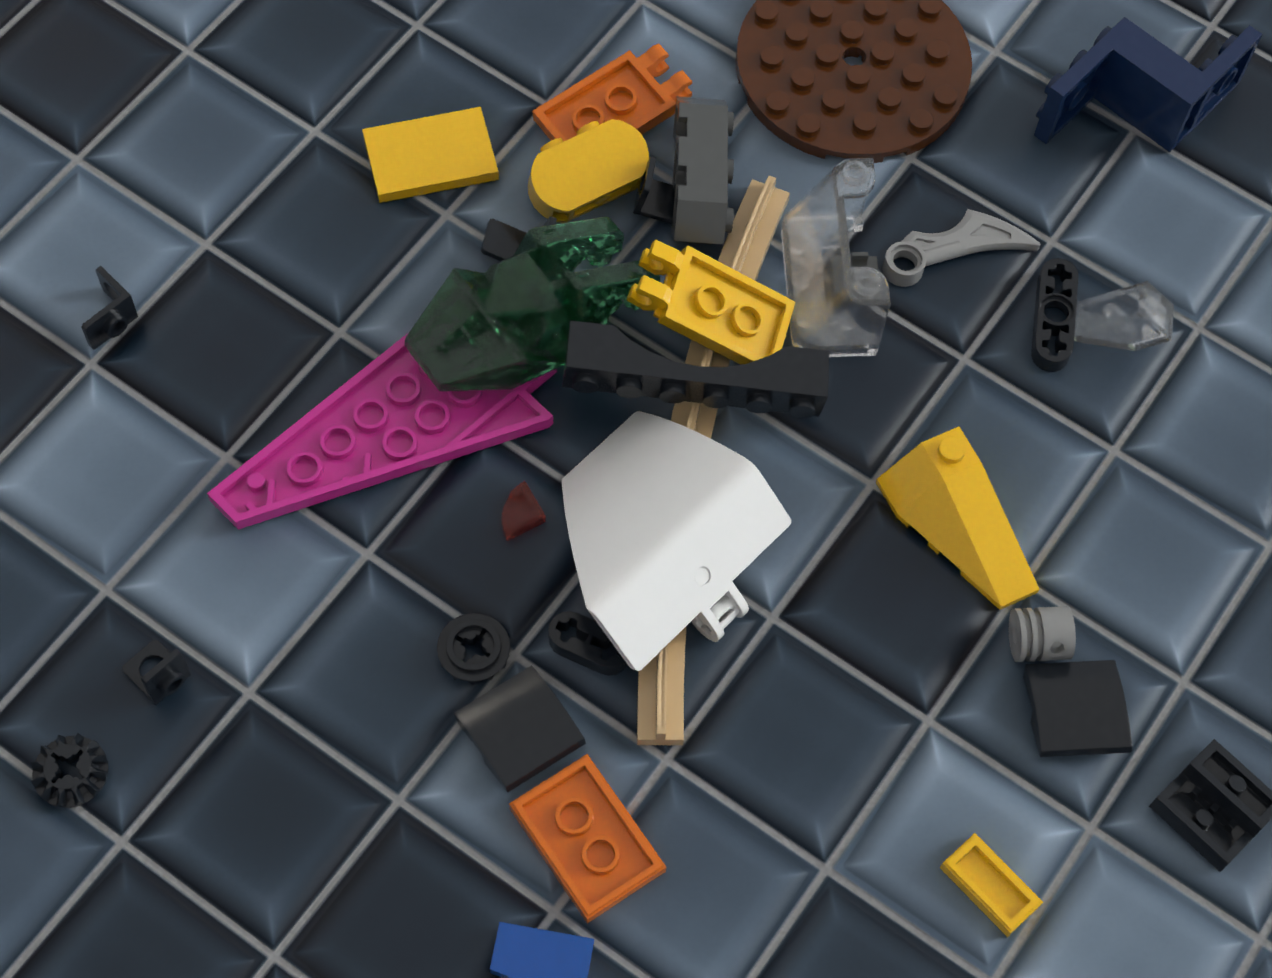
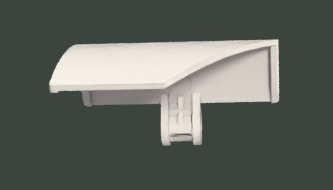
[561,411,791,671]

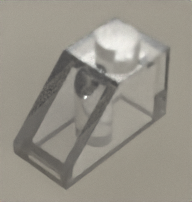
[1074,281,1174,351]

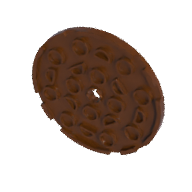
[736,0,972,164]

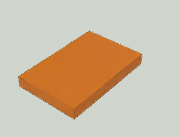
[509,754,667,924]

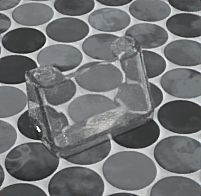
[781,158,891,357]

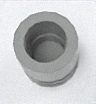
[1009,606,1076,662]

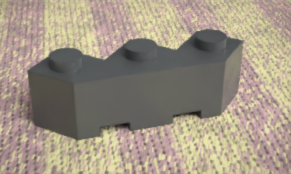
[671,96,734,244]

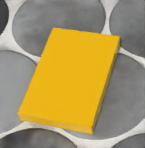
[362,107,499,203]

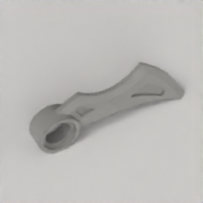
[882,209,1041,287]

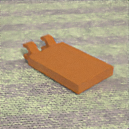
[532,44,692,142]

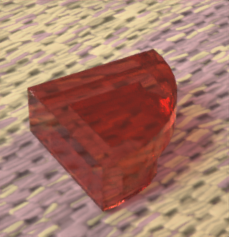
[502,481,546,541]

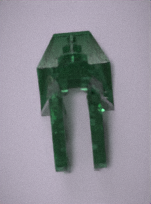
[404,217,661,391]

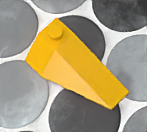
[876,426,1040,610]

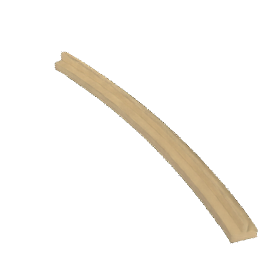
[637,176,790,745]

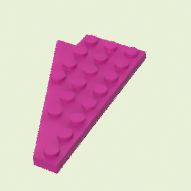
[207,284,557,530]

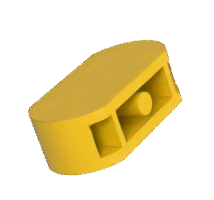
[528,119,649,223]

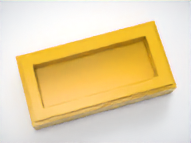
[940,833,1043,938]

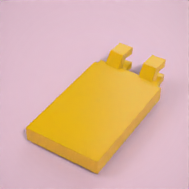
[627,239,795,365]

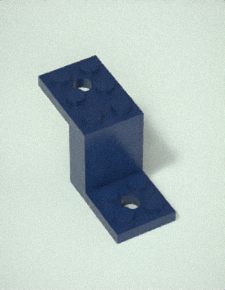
[1034,17,1263,153]

